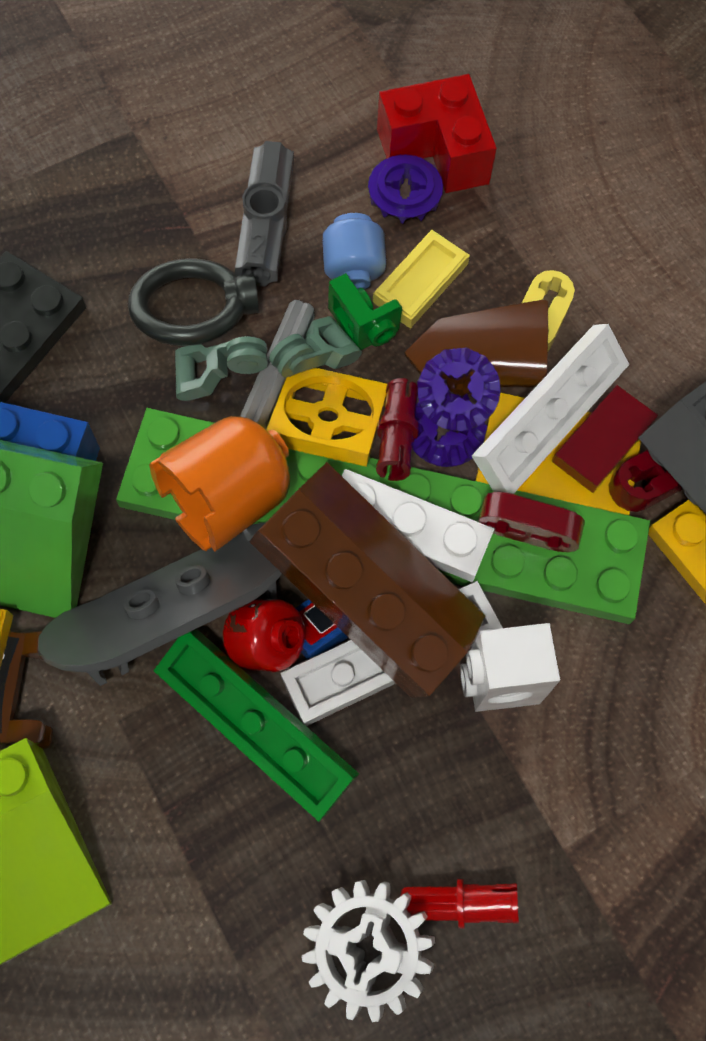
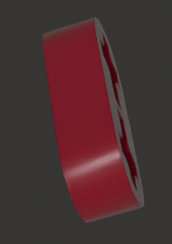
[608,450,683,512]
[478,492,585,552]

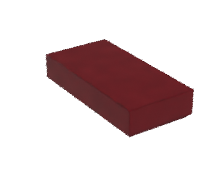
[552,385,658,493]

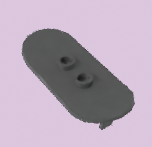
[38,523,282,686]

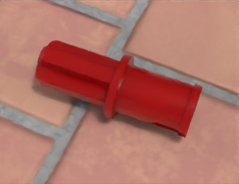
[400,879,519,929]

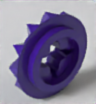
[368,155,443,224]
[417,347,500,431]
[412,391,488,467]

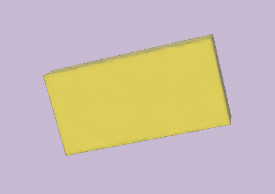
[373,230,470,329]

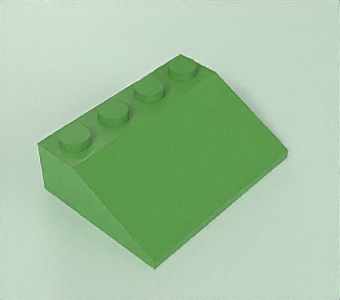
[0,440,103,618]

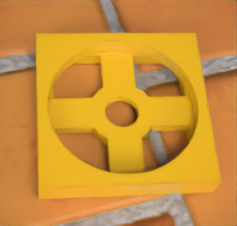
[266,368,387,467]

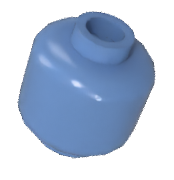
[323,213,386,289]

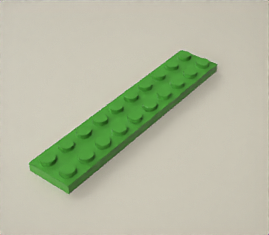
[116,408,650,624]

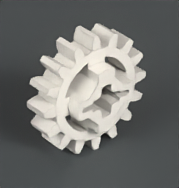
[302,880,435,1022]

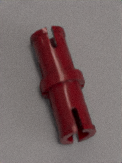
[376,378,419,481]

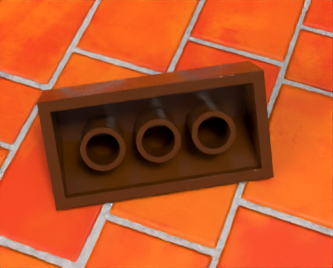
[249,462,485,698]

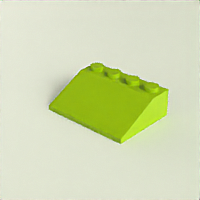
[0,738,112,965]

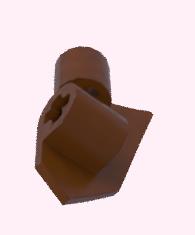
[404,300,548,397]

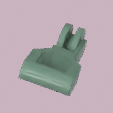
[269,316,362,377]
[175,336,268,401]

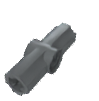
[235,141,294,287]

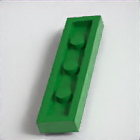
[153,629,359,822]

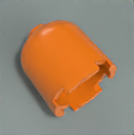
[149,416,290,552]

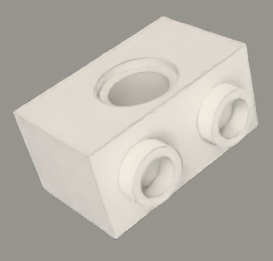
[460,623,560,712]

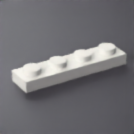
[472,324,630,494]
[280,581,503,726]

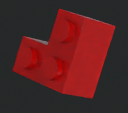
[377,74,497,194]

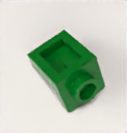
[328,273,402,350]

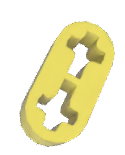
[522,270,575,351]

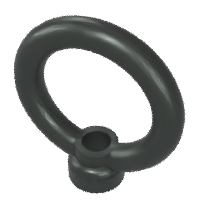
[128,258,259,346]

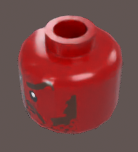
[223,598,305,672]

